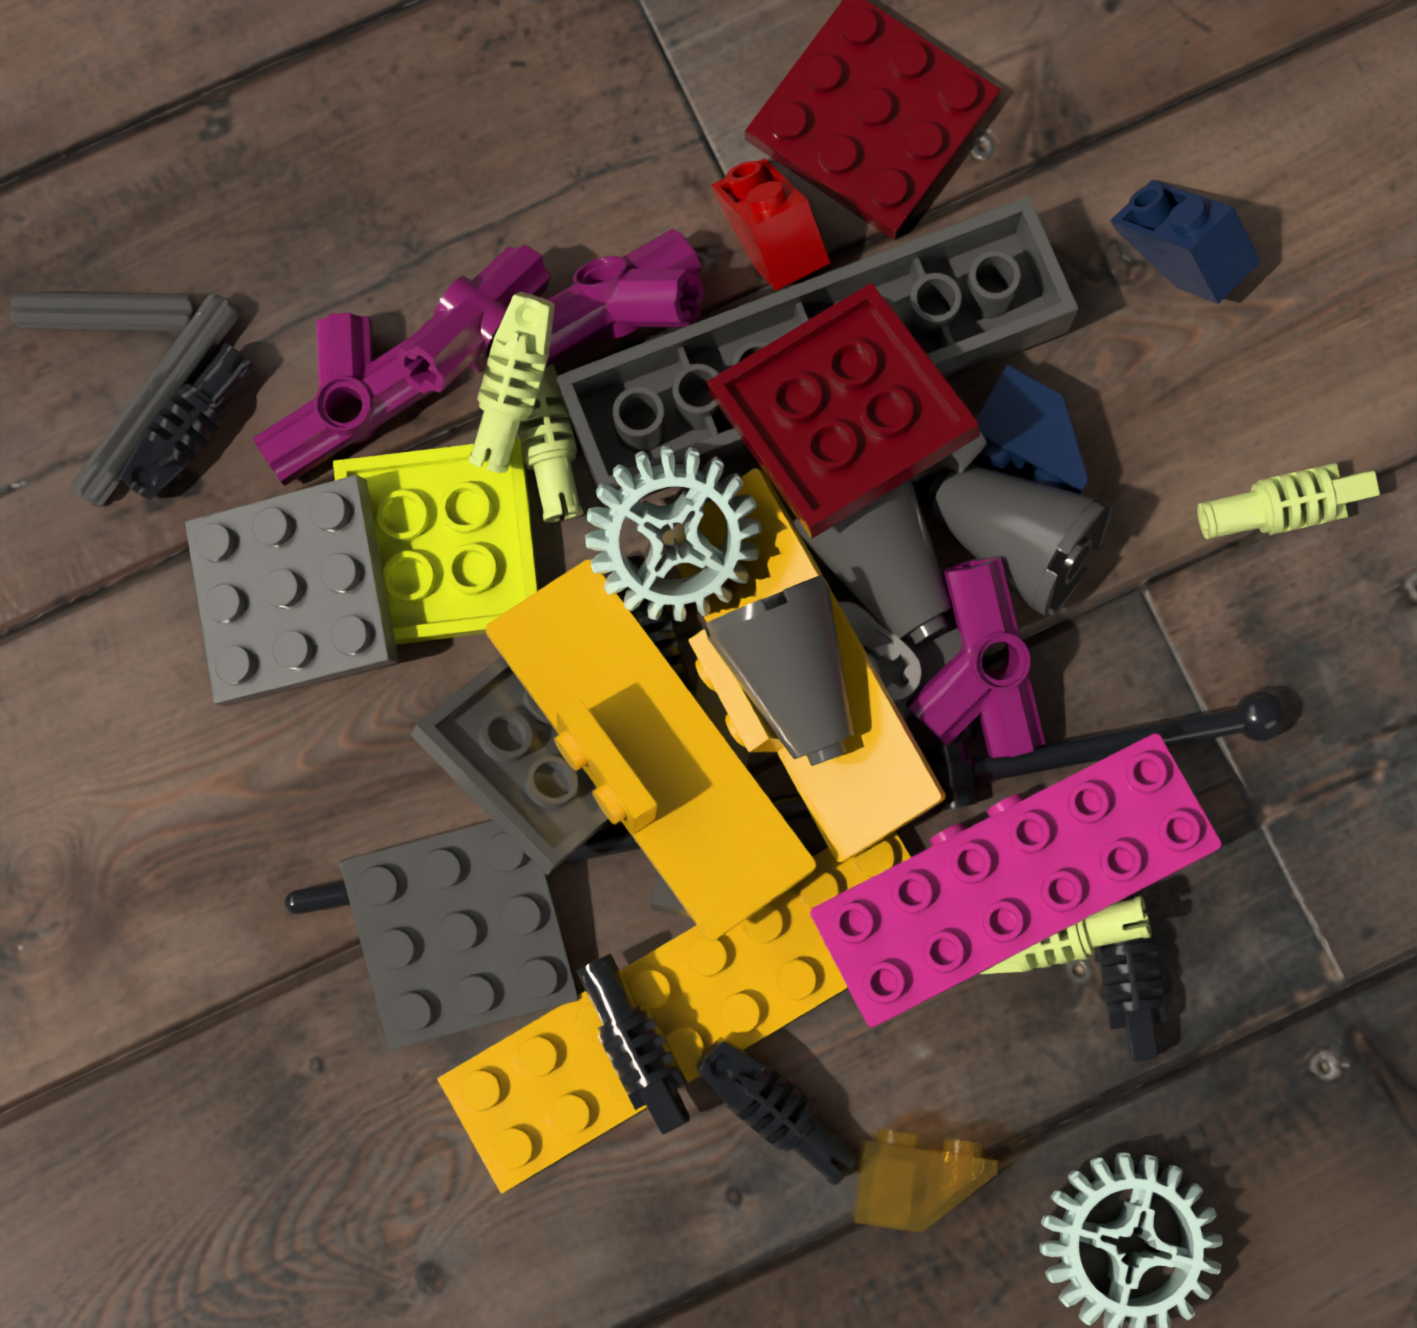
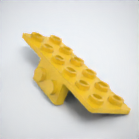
[662,469,945,862]
[486,560,816,942]

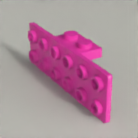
[810,734,1221,1028]

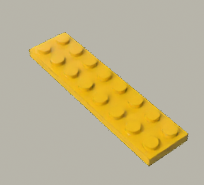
[437,831,911,1194]

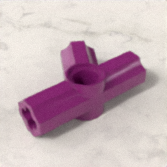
[545,229,704,368]
[396,244,552,394]
[252,313,433,487]
[905,556,1045,758]

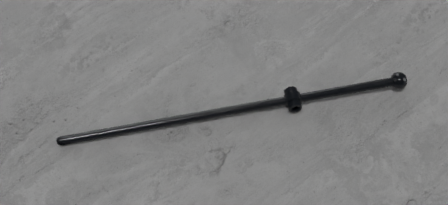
[285,691,1284,914]

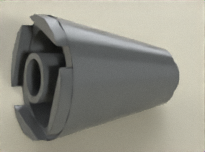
[927,464,1113,617]
[793,479,953,645]
[703,574,855,766]

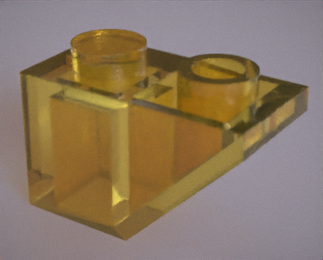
[851,1128,998,1233]

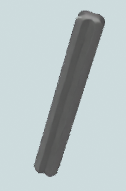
[71,293,239,507]

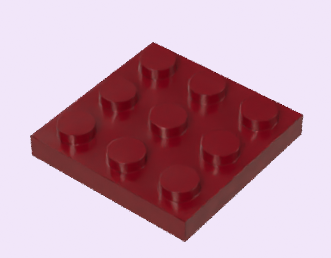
[745,0,1001,240]
[707,282,980,539]

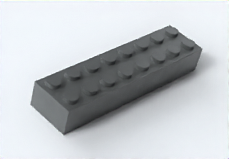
[556,196,1079,508]

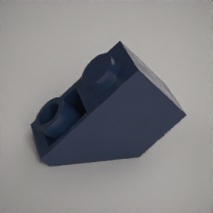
[1110,180,1261,304]
[975,365,1088,494]

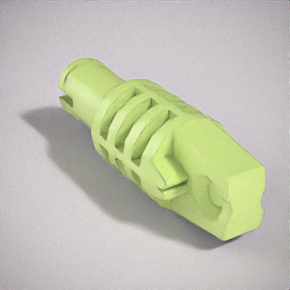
[468,292,555,473]
[517,364,583,523]
[1197,463,1380,539]
[980,895,1151,974]

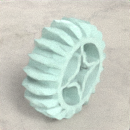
[585,446,762,622]
[1039,1152,1223,1328]

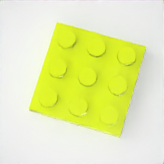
[333,438,539,645]

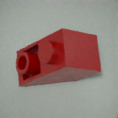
[711,158,830,291]

